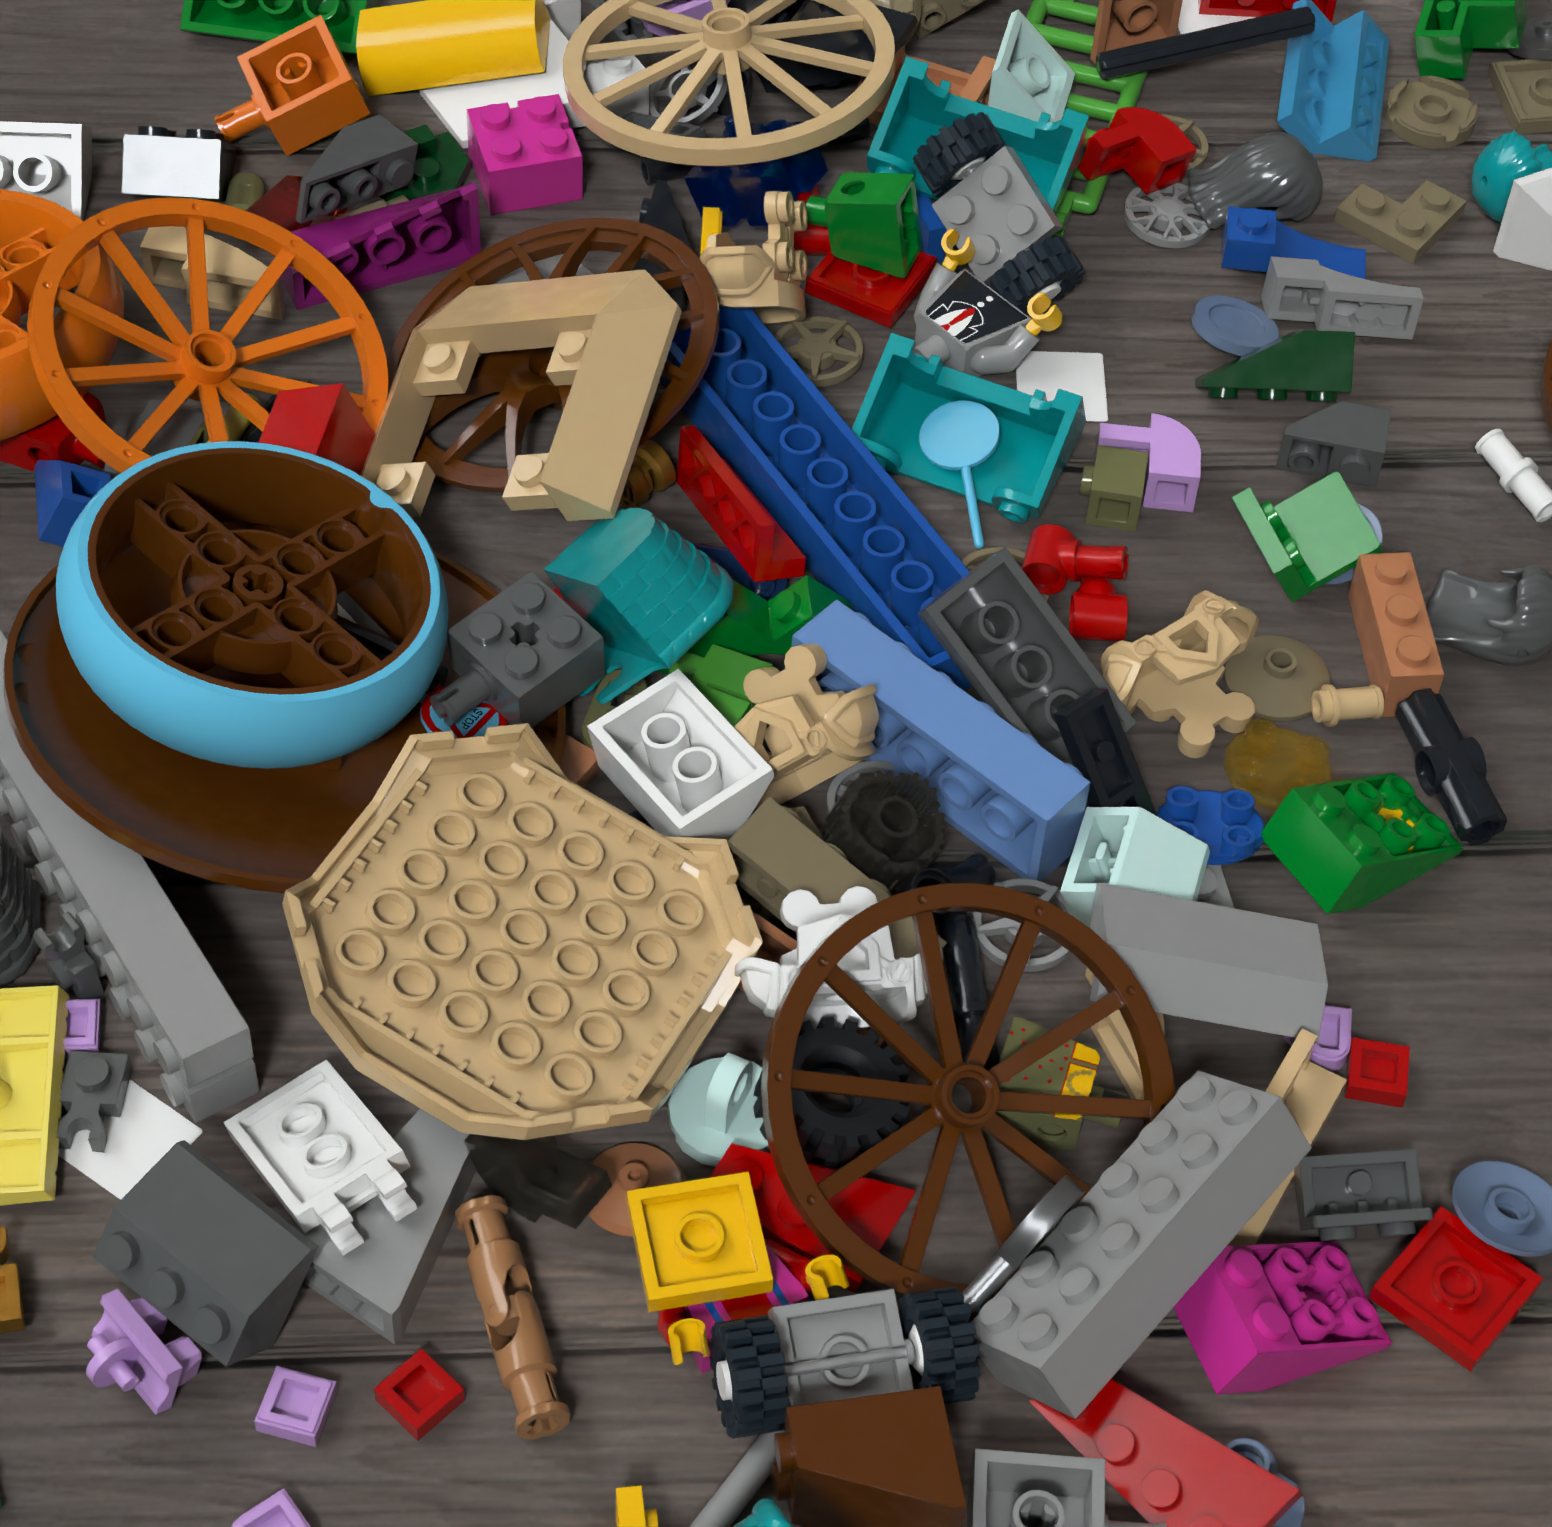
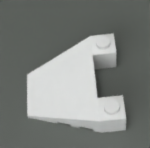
[419,0,649,148]

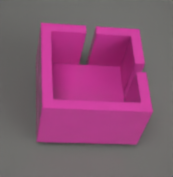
[466,94,583,215]

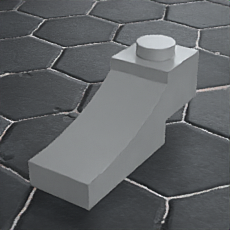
[1261,256,1424,340]

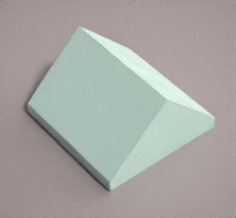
[988,9,1075,122]

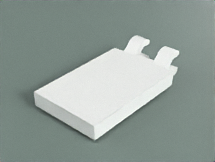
[223,1059,418,1256]

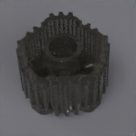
[822,770,947,895]

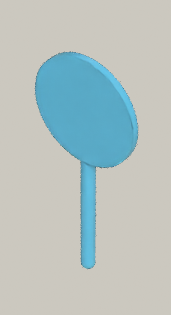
[919,400,1000,549]

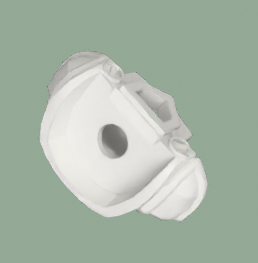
[734,886,943,1029]

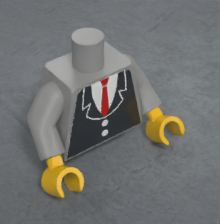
[913,229,1062,377]

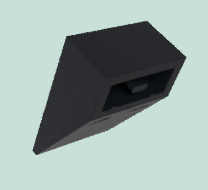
[756,0,918,93]

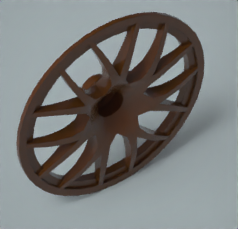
[387,218,719,492]

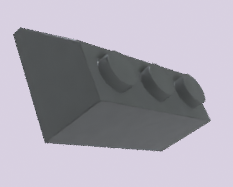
[93,1140,319,1367]

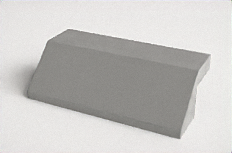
[1089,883,1328,1042]

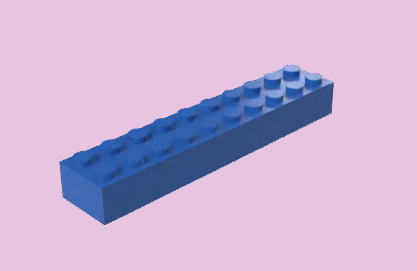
[659,306,972,691]

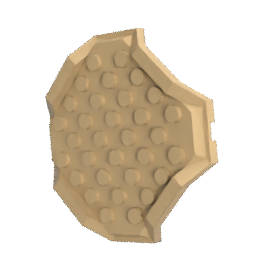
[282,723,763,1140]

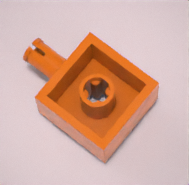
[214,15,371,156]

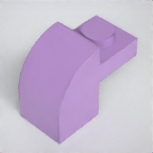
[1094,413,1201,512]

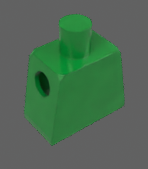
[806,172,923,278]

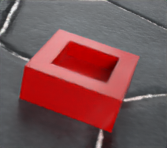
[1344,1037,1410,1108]
[374,1348,465,1441]

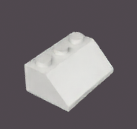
[0,122,92,220]
[587,669,774,842]

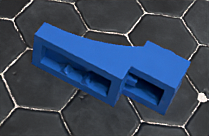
[1221,206,1366,279]

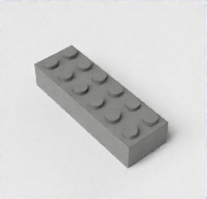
[971,1071,1312,1419]

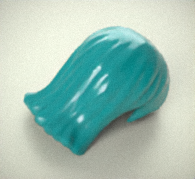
[1471,131,1552,223]

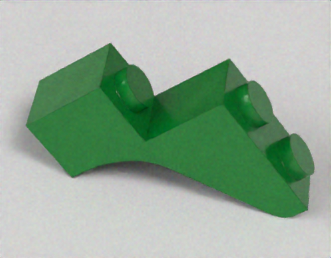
[657,575,852,675]

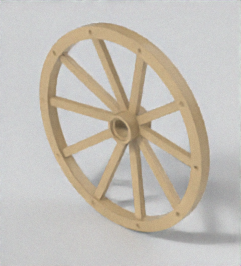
[563,0,896,166]

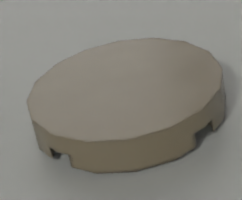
[1384,76,1479,149]

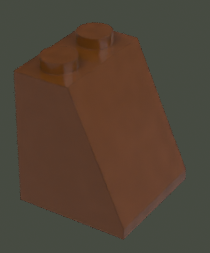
[771,1386,967,1527]

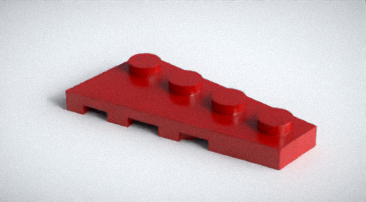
[1029,1379,1303,1527]

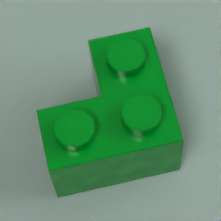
[1414,0,1527,79]

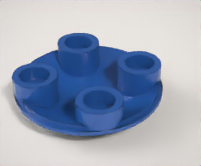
[1156,786,1265,865]

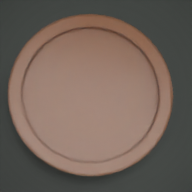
[580,1142,687,1237]

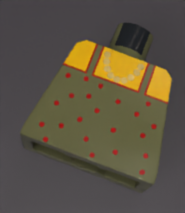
[981,1016,1128,1151]

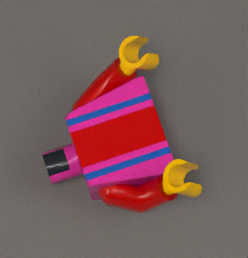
[657,1239,850,1373]

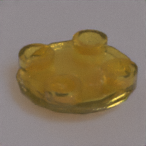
[1224,719,1332,809]

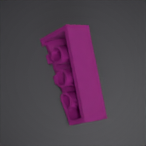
[281,182,481,310]

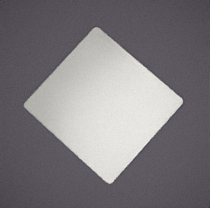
[1016,351,1108,422]
[58,1080,202,1200]

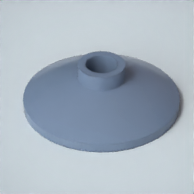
[1452,1161,1552,1257]

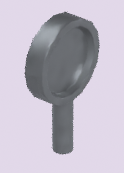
[962,1175,1085,1322]

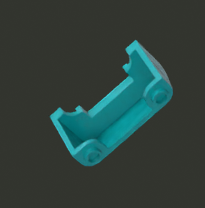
[867,56,1089,213]
[852,333,1086,524]

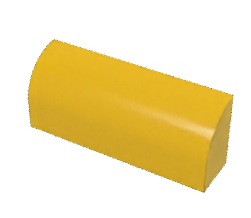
[356,0,551,96]

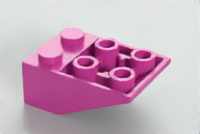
[1173,1241,1392,1395]

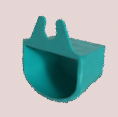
[543,508,735,704]

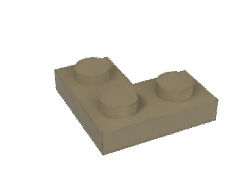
[1334,180,1467,264]

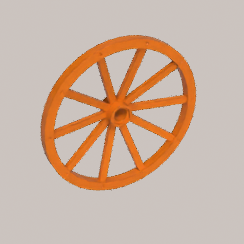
[27,197,388,473]

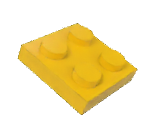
[626,1171,773,1312]

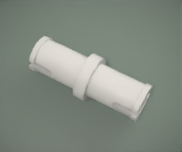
[1475,428,1552,522]

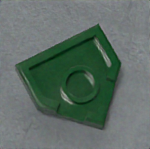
[380,124,470,202]

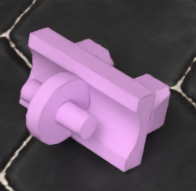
[86,1289,202,1415]

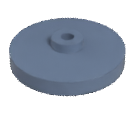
[1191,296,1279,356]

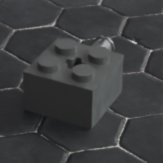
[430,571,605,728]

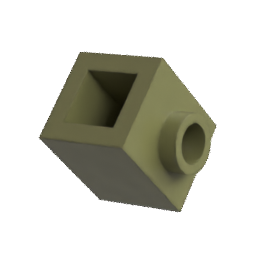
[1079,445,1148,532]

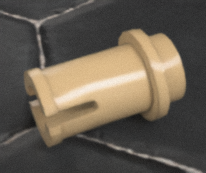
[1311,684,1384,727]

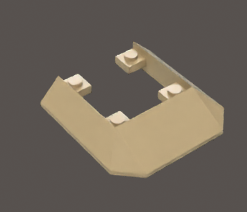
[360,270,682,521]

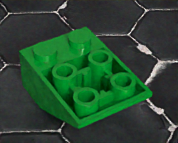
[1261,773,1464,914]

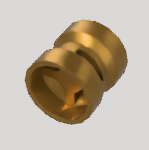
[619,440,676,509]

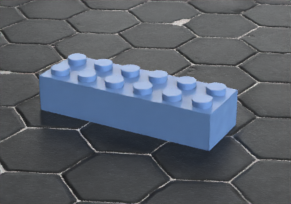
[792,599,1091,881]

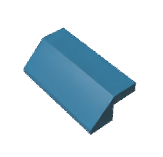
[1277,0,1389,162]

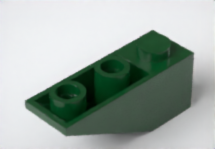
[1195,330,1355,402]

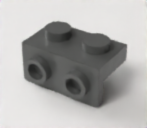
[1294,1149,1433,1241]

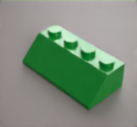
[180,0,380,55]

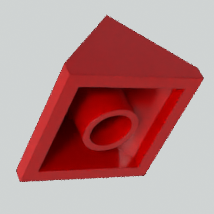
[258,383,375,475]

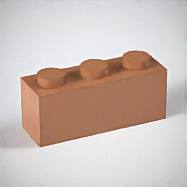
[1348,552,1444,717]

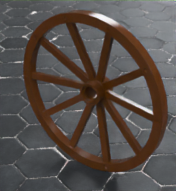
[761,883,1175,1300]

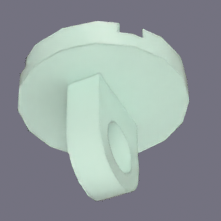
[668,1053,770,1167]

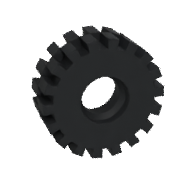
[753,1017,910,1170]

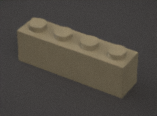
[728,796,947,959]

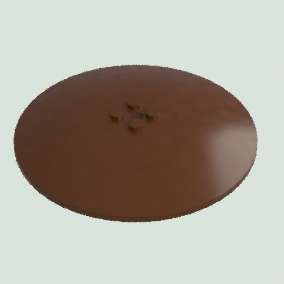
[3,521,566,894]

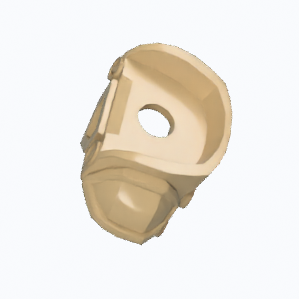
[699,191,808,325]
[1100,590,1259,758]
[734,643,879,809]

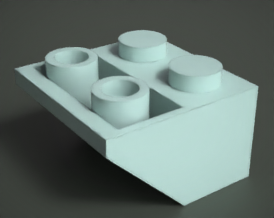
[1060,807,1210,927]

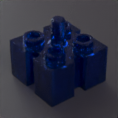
[684,113,828,226]

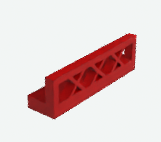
[676,426,806,583]

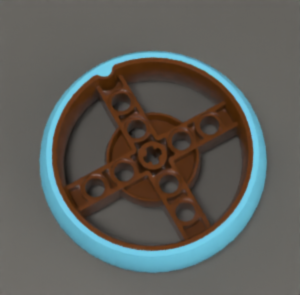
[56,441,449,769]

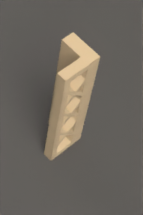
[1227,1028,1347,1246]

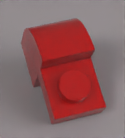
[1078,107,1197,195]

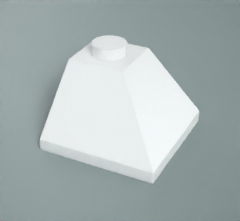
[1493,168,1552,271]

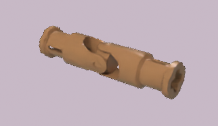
[455,1195,570,1440]

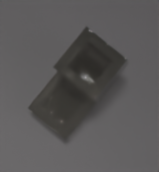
[464,1134,612,1229]

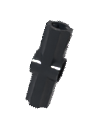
[1395,688,1508,846]

